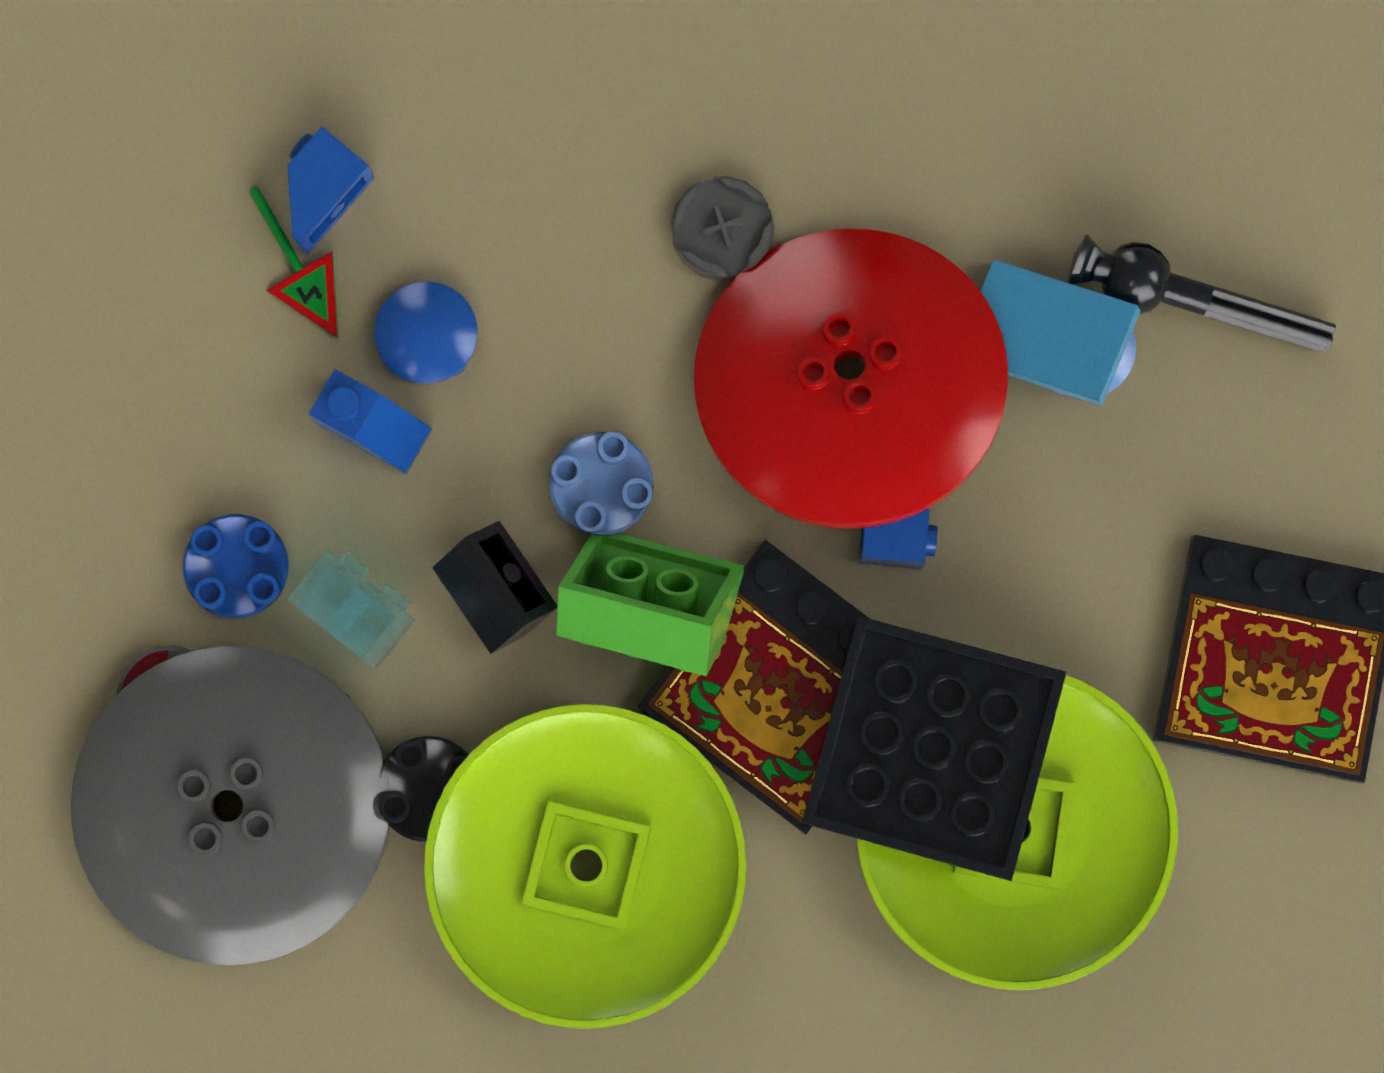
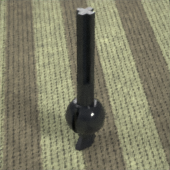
[1068,235,1336,353]

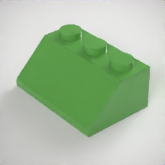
[556,533,744,676]

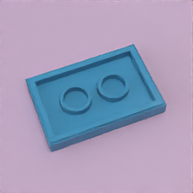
[980,260,1141,406]

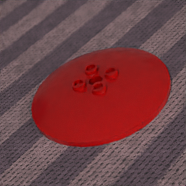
[694,228,1008,529]

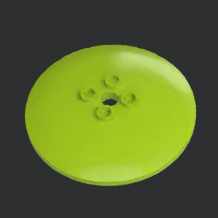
[856,675,1178,990]
[424,704,747,1029]

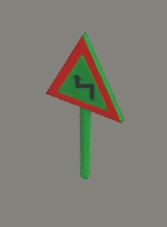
[249,186,338,338]

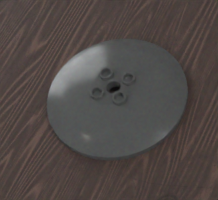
[71,646,390,965]

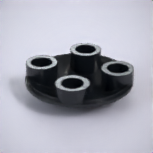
[379,736,469,842]

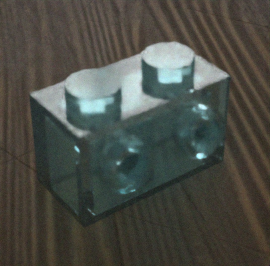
[287,550,415,669]

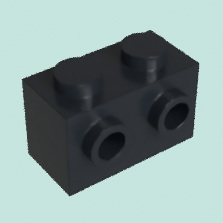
[432,521,558,654]

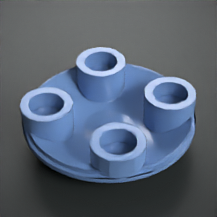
[549,432,654,535]

